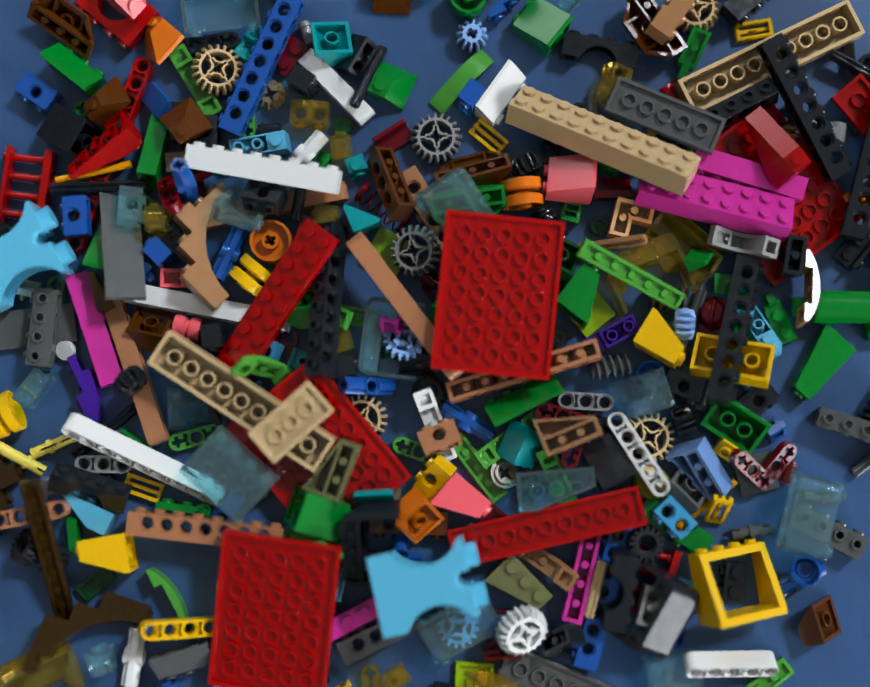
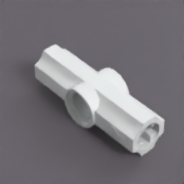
[291,129,329,165]
[121,625,148,687]

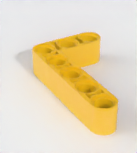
[137,581,218,641]

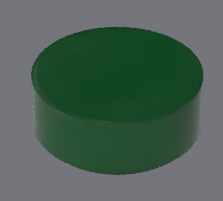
[333,116,352,136]
[589,216,609,236]

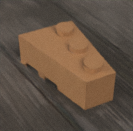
[644,0,696,46]
[533,415,604,457]

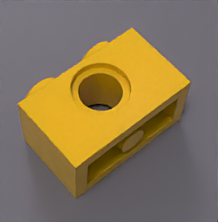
[412,453,457,501]

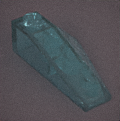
[167,387,231,431]
[514,467,596,512]

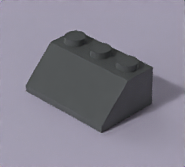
[148,637,212,681]

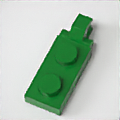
[677,26,711,79]
[762,292,798,345]
[155,498,212,517]

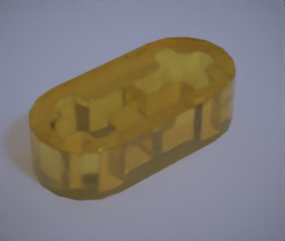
[361,663,381,687]

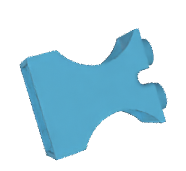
[0,201,77,313]
[366,534,489,639]

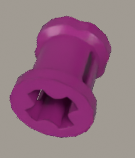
[379,316,404,335]

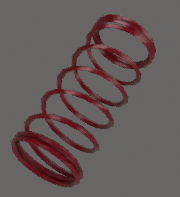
[353,181,413,233]

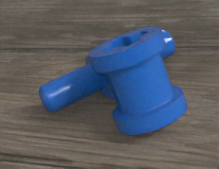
[392,533,423,561]

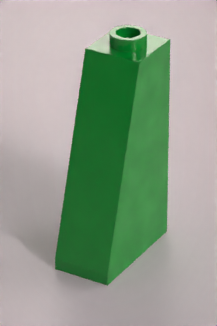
[136,113,171,192]
[790,323,856,401]

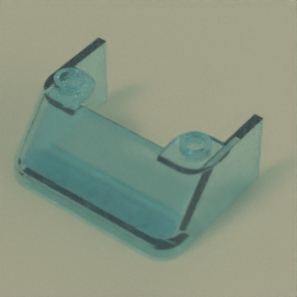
[358,297,426,382]

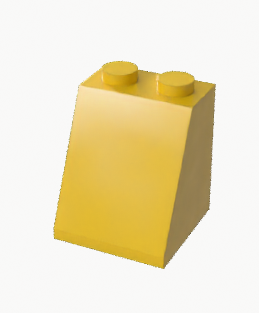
[633,308,686,369]
[75,532,139,573]

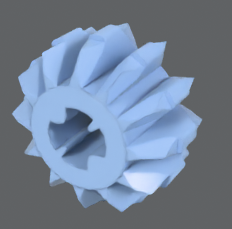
[456,19,488,53]
[673,308,696,341]

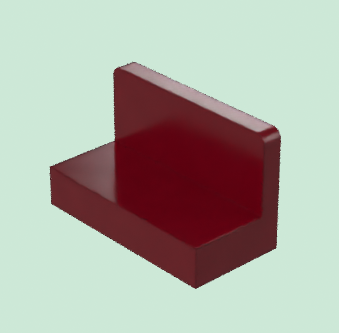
[372,118,414,152]
[592,178,633,201]

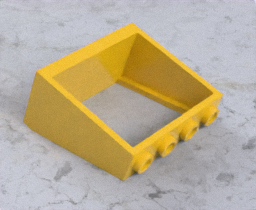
[688,538,788,629]

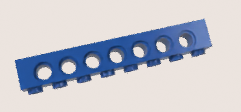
[218,0,306,138]
[570,528,634,672]

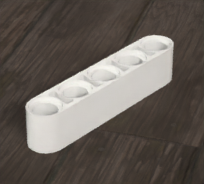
[297,48,375,127]
[607,412,670,497]
[682,650,779,678]

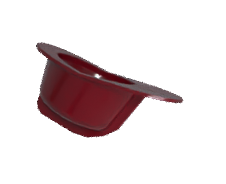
[697,297,727,336]

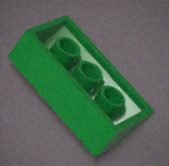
[483,374,565,427]

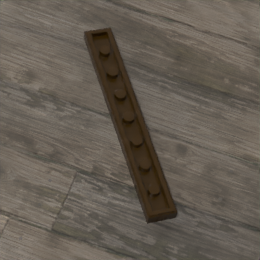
[19,478,74,620]

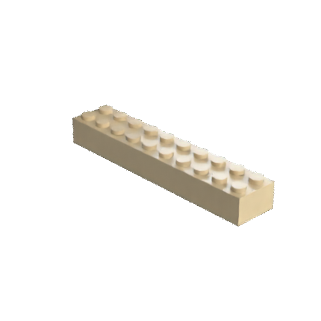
[674,0,866,110]
[505,85,701,196]
[147,330,337,473]

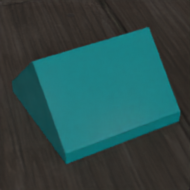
[310,21,353,67]
[343,204,382,235]
[497,419,542,469]

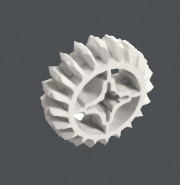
[495,604,548,656]

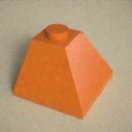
[145,16,185,65]
[395,486,445,544]

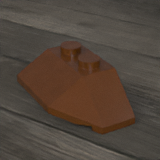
[27,0,95,60]
[622,0,688,57]
[434,150,512,191]

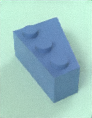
[665,436,733,501]

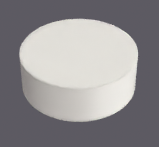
[56,341,76,360]

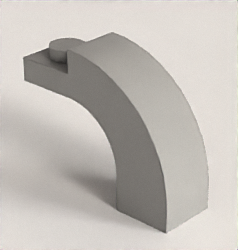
[707,225,781,259]

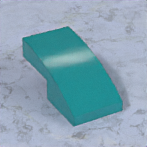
[233,22,262,63]

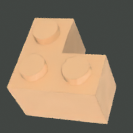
[606,196,655,238]

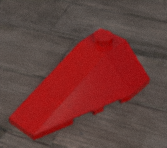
[745,106,812,190]
[67,110,142,179]

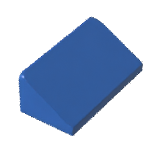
[142,81,171,119]

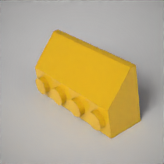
[689,332,776,389]

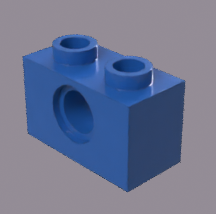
[14,71,63,114]
[456,78,487,116]
[59,195,92,238]
[142,236,179,268]

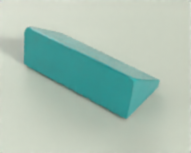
[353,488,394,506]

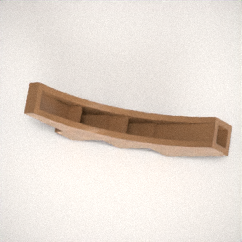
[172,182,229,311]

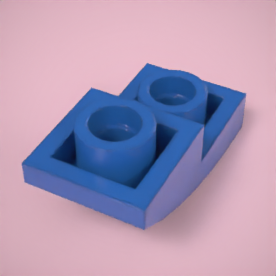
[487,0,520,23]

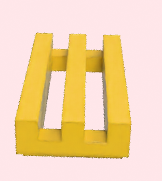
[733,18,774,43]
[468,118,509,153]
[124,472,165,503]
[703,494,733,525]

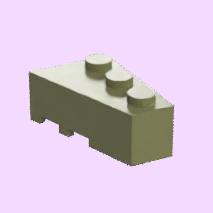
[302,438,363,503]
[483,555,553,609]

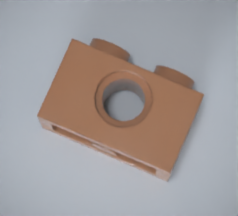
[417,418,463,458]

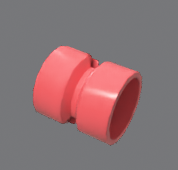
[172,314,205,343]

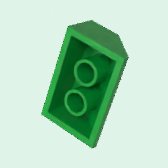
[39,43,108,97]
[699,401,772,455]

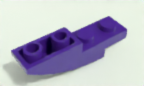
[576,314,640,352]
[67,355,103,425]

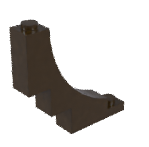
[21,591,154,675]

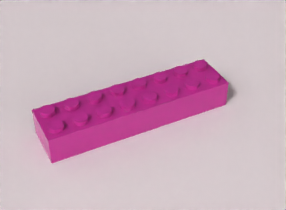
[634,174,795,243]

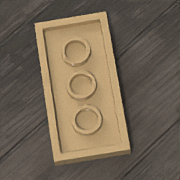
[248,380,335,464]

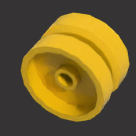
[228,253,271,296]
[0,390,27,440]

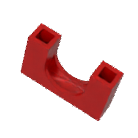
[73,0,161,51]

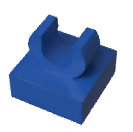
[144,260,155,283]
[766,417,787,444]

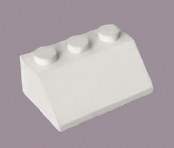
[474,59,526,128]

